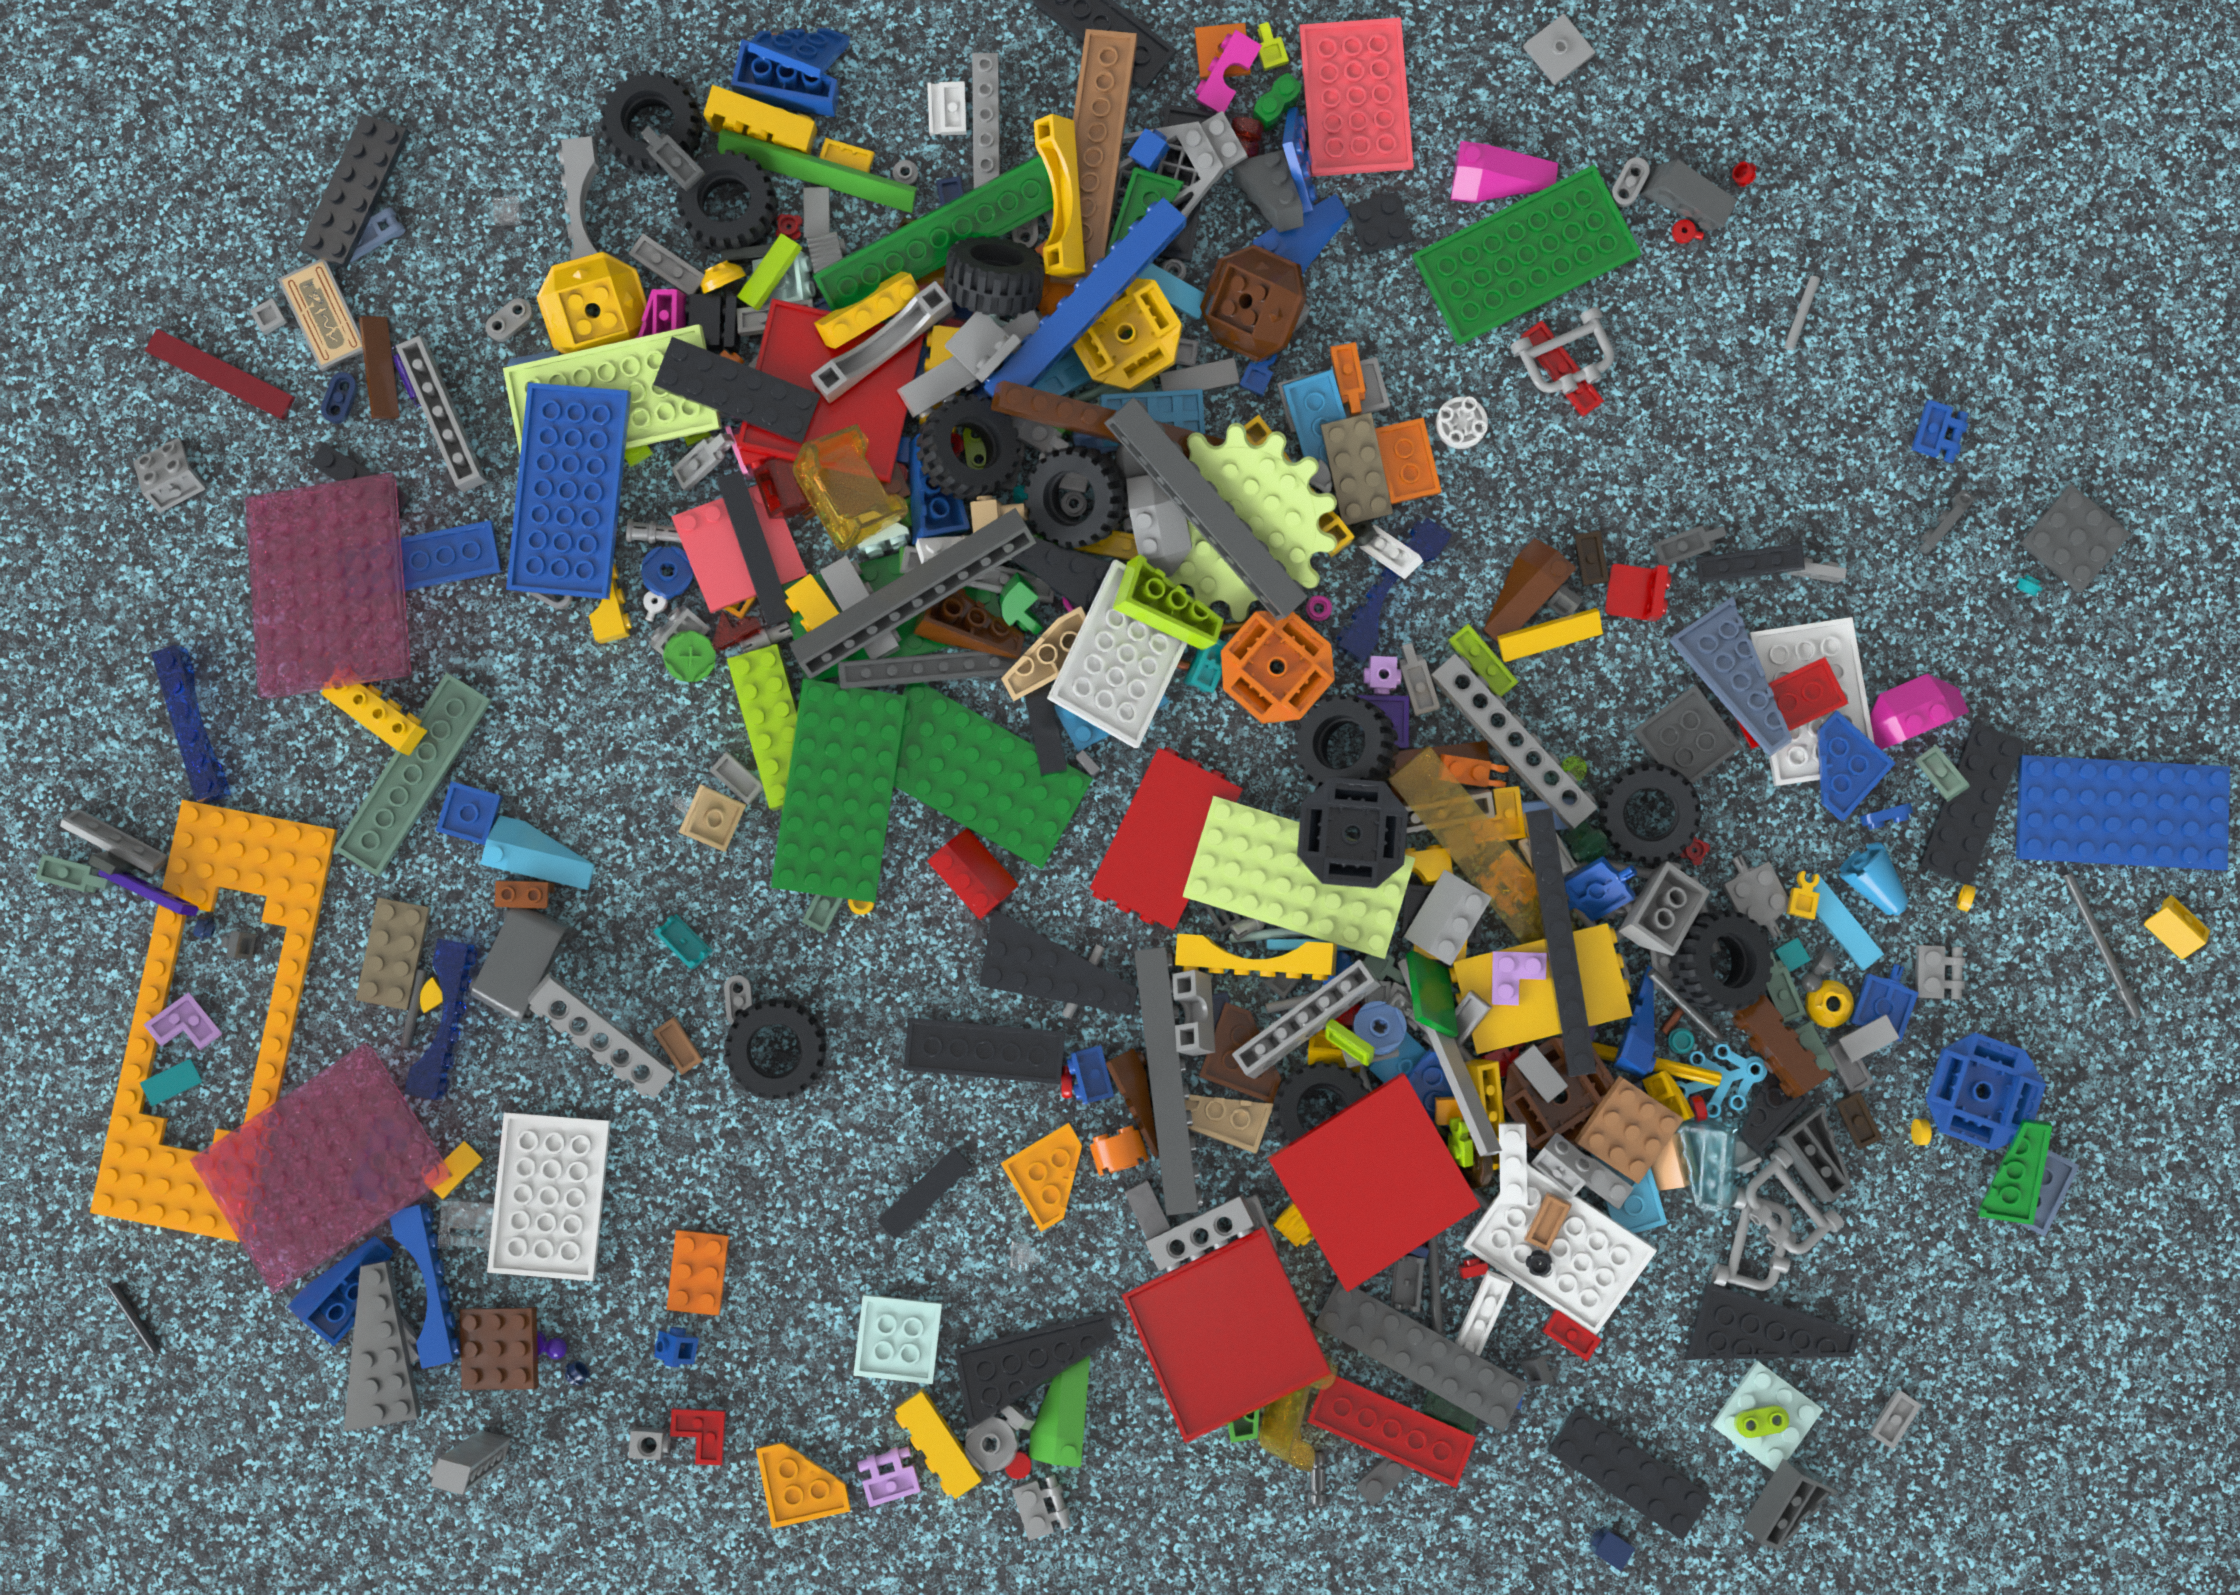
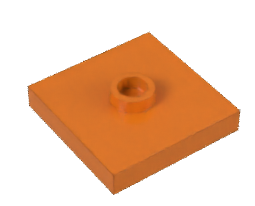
[1194,23,1251,80]

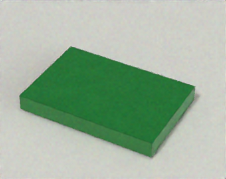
[1406,950,1458,1039]

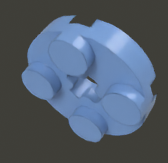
[1352,1001,1407,1055]

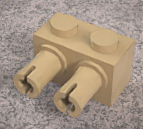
[970,495,1029,533]

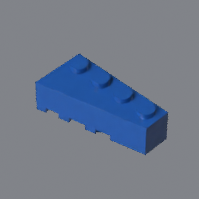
[731,39,840,117]
[908,433,970,545]

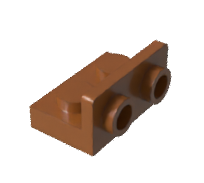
[494,880,555,909]

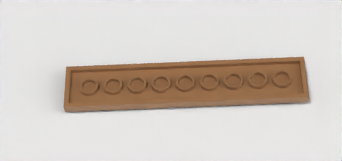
[1049,29,1138,285]

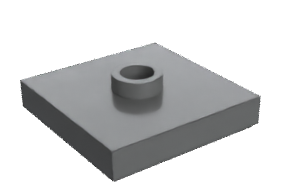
[1523,13,1596,86]

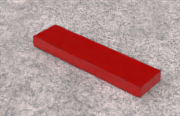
[1521,320,1604,418]

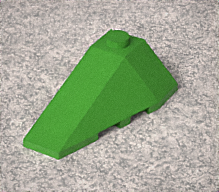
[1029,1356,1090,1467]

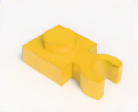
[1786,871,1820,920]

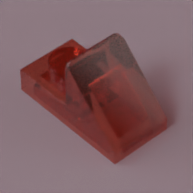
[712,611,763,653]

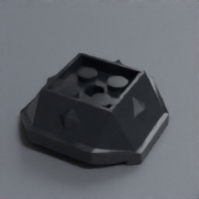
[1297,777,1408,889]

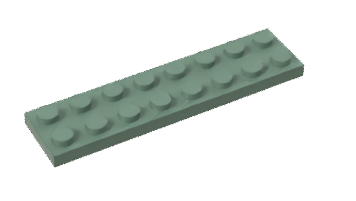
[334,672,493,877]

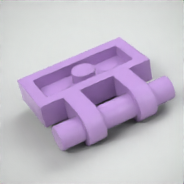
[857,1446,921,1507]

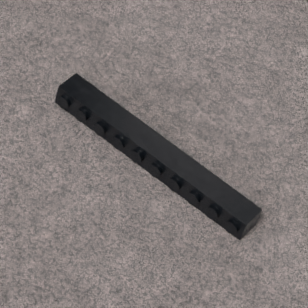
[1524,808,1596,1077]

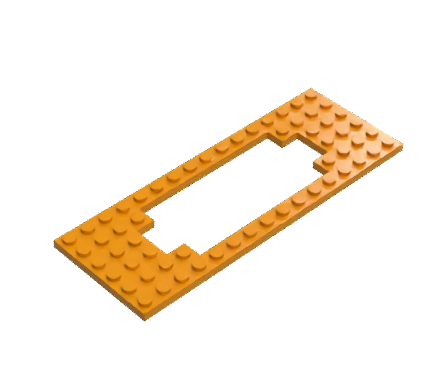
[90,800,338,1243]

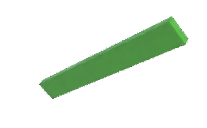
[718,129,917,213]

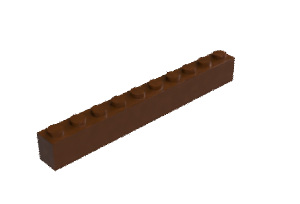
[991,381,1225,459]

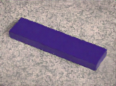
[98,870,199,916]

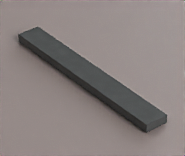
[837,646,1031,689]

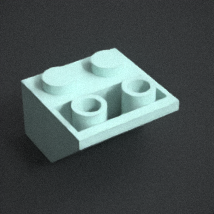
[849,511,912,559]

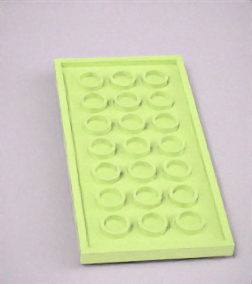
[503,324,722,453]
[1183,796,1415,959]

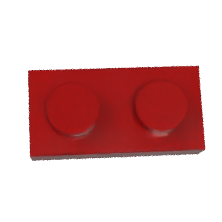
[1541,1308,1602,1361]

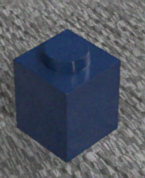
[1589,1525,1635,1571]

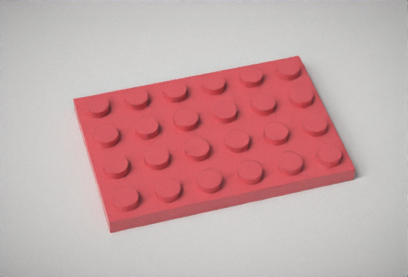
[1299,17,1414,177]

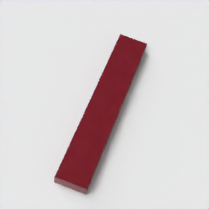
[144,328,295,421]

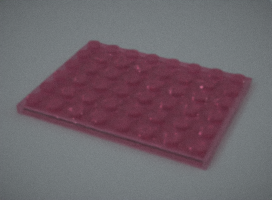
[245,472,411,700]
[189,1042,453,1294]

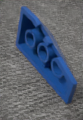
[1251,194,1350,276]

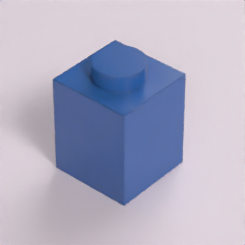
[1128,128,1170,173]

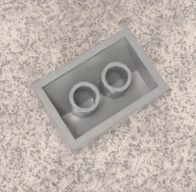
[1619,861,1710,956]
[1404,869,1492,966]

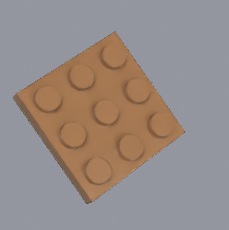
[1574,1075,1684,1184]

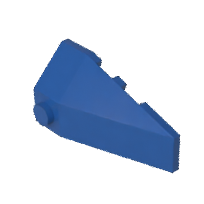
[1612,965,1656,1078]
[287,1236,393,1346]

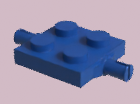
[1564,856,1637,922]
[1849,964,1919,1042]

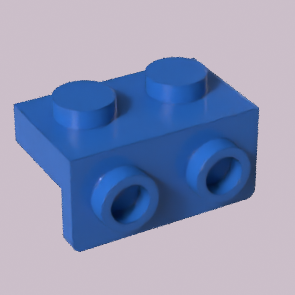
[1067,1045,1114,1105]

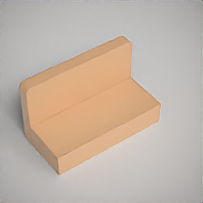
[1651,1130,1698,1190]

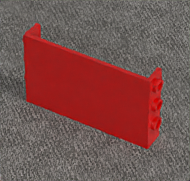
[1089,746,1243,931]

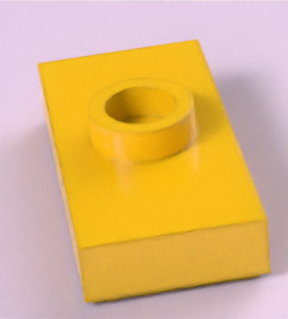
[819,137,875,173]

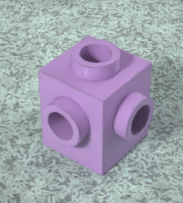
[1363,656,1401,695]

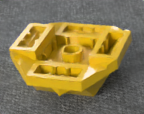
[537,251,648,354]
[1073,278,1183,391]

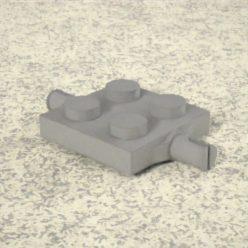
[1721,854,1789,939]

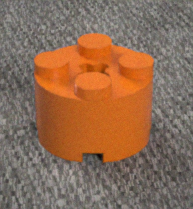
[1090,1125,1149,1176]

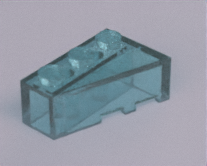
[1677,1120,1737,1212]

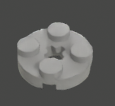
[965,1417,1019,1472]

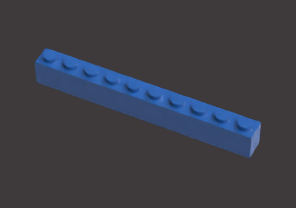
[984,197,1186,399]

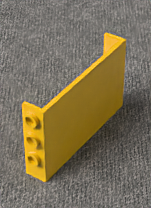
[1449,923,1632,1054]

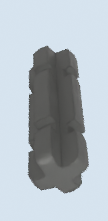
[1310,1452,1326,1506]

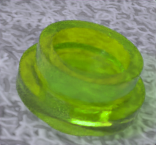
[1561,756,1587,781]

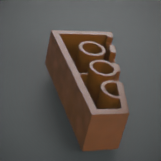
[1731,994,1831,1099]

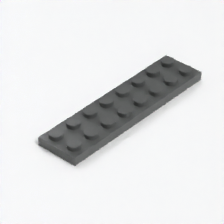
[1314,1279,1528,1432]

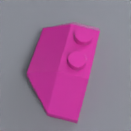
[1870,673,1969,750]

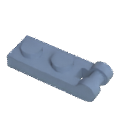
[349,207,406,264]

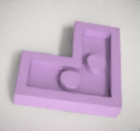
[1492,951,1547,1005]
[144,992,222,1050]

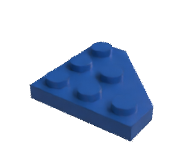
[748,28,850,78]
[1282,106,1318,213]
[1817,710,1895,821]
[1406,1049,1454,1127]

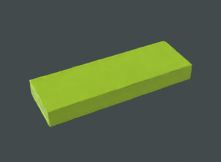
[737,233,802,311]
[1448,623,1518,697]

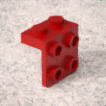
[1605,564,1671,622]

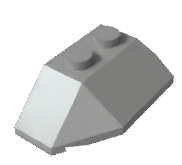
[1126,474,1192,577]

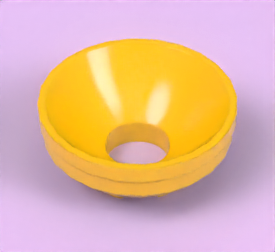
[700,260,746,294]
[1805,980,1854,1028]

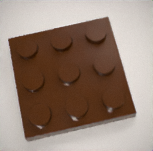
[460,1307,539,1390]

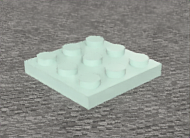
[854,1294,942,1384]
[1711,1360,1823,1472]

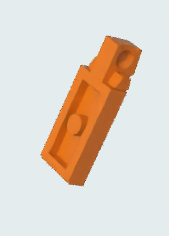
[1330,342,1366,417]

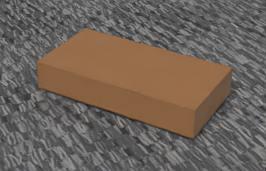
[652,1017,704,1075]
[1524,1191,1572,1252]

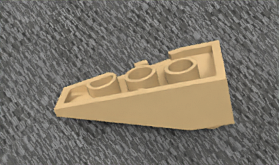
[1001,606,1087,701]

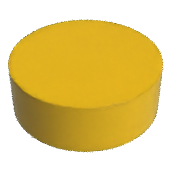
[1957,884,1976,912]
[848,899,875,915]
[1911,1119,1932,1145]

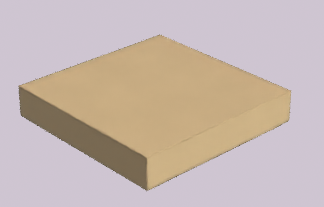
[679,784,746,852]

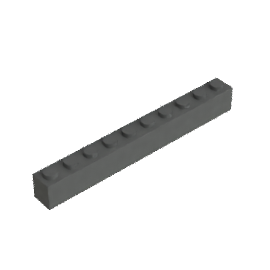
[1104,397,1307,621]
[789,508,1036,679]
[1134,947,1203,1216]

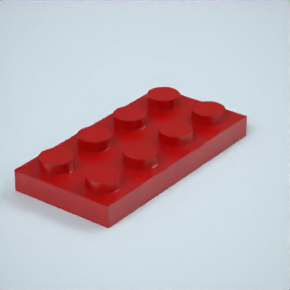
[1735,657,1849,749]

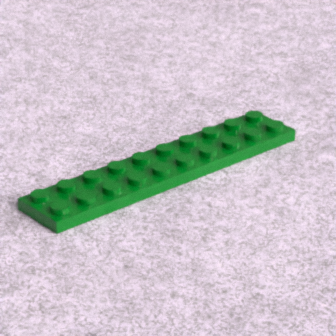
[812,154,1054,312]

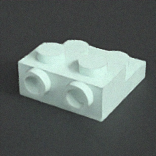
[752,251,816,305]

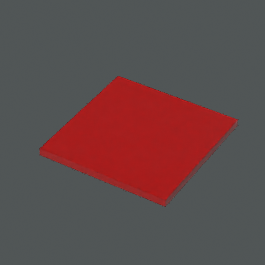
[737,298,925,483]
[1267,1072,1481,1292]
[1121,1226,1332,1444]

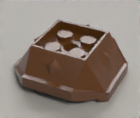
[1200,245,1307,362]
[1502,1037,1615,1150]

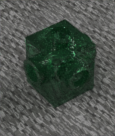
[1564,821,1611,864]

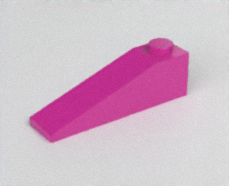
[1450,141,1558,204]

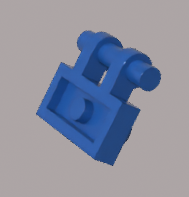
[1911,400,1968,463]

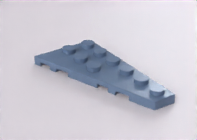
[1670,597,1792,757]

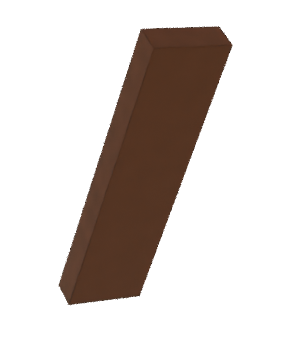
[359,316,400,419]

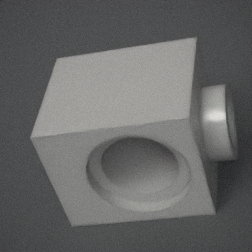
[628,1426,671,1460]

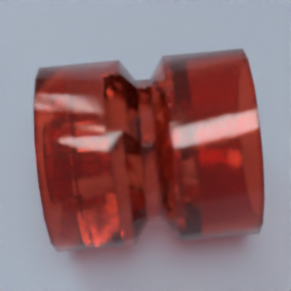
[1231,117,1264,159]

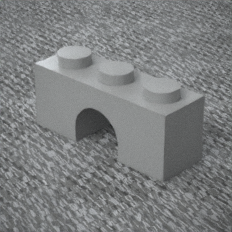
[1172,970,1215,1056]

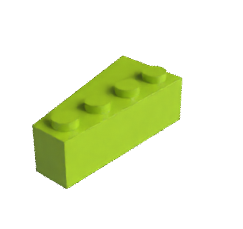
[1112,554,1224,650]

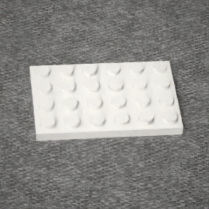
[1047,560,1187,748]
[1748,617,1875,787]
[487,1113,611,1281]
[1463,1162,1657,1335]

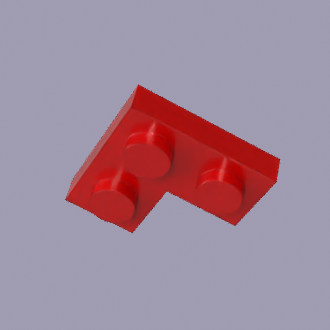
[670,1408,726,1466]

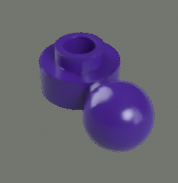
[537,1330,567,1359]

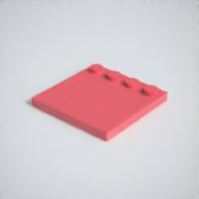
[671,481,807,614]

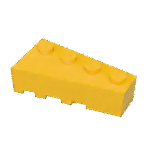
[703,85,817,155]

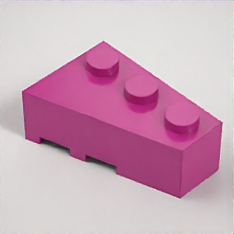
[636,289,687,338]

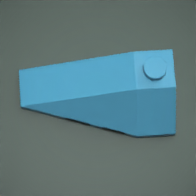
[480,815,595,890]

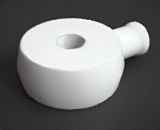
[643,591,668,622]

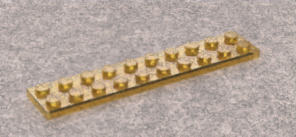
[1387,745,1578,944]

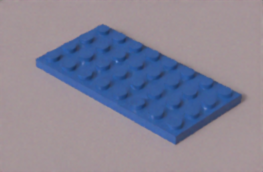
[506,382,631,600]
[2016,755,2230,871]

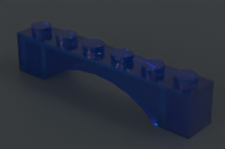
[1336,517,1452,665]
[151,645,231,804]
[404,938,477,1100]

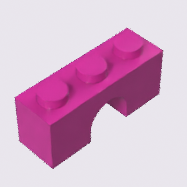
[1195,30,1262,113]

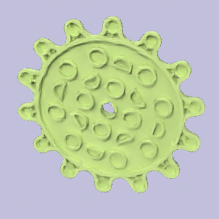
[1166,423,1337,622]

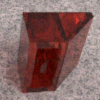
[753,458,824,519]

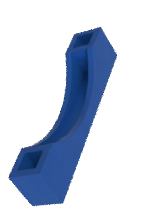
[388,1202,461,1369]

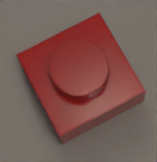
[1458,1257,1489,1279]

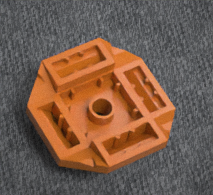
[1221,611,1335,724]

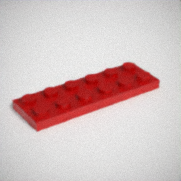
[1307,1374,1476,1488]

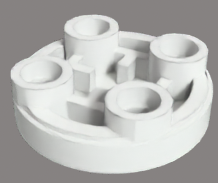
[1435,396,1488,449]

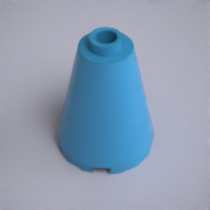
[1839,842,1909,916]

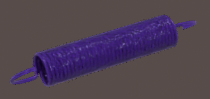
[391,346,421,407]

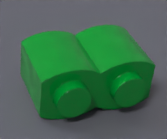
[1252,73,1302,132]

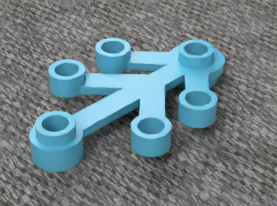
[1675,1044,1767,1118]

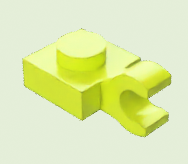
[1257,22,1289,71]

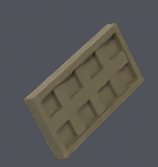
[1320,412,1393,525]
[355,897,431,1010]

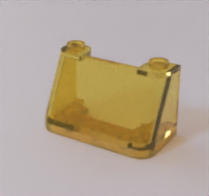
[793,424,909,551]
[1258,1355,1338,1472]

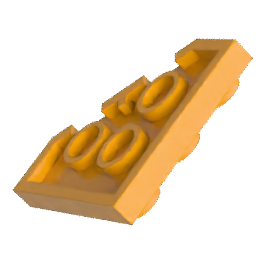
[1001,1122,1082,1232]
[756,1442,851,1529]

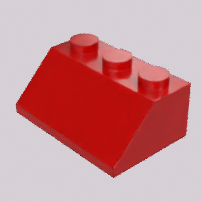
[927,828,1020,920]

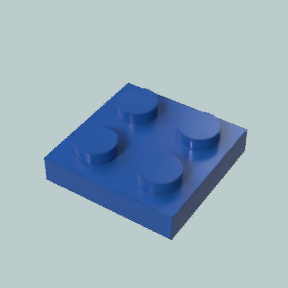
[435,781,503,845]

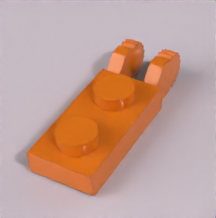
[1437,754,1509,788]

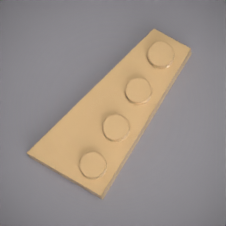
[1185,1095,1273,1154]

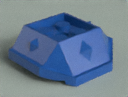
[1926,1032,2046,1150]

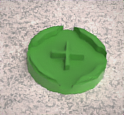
[663,630,716,682]

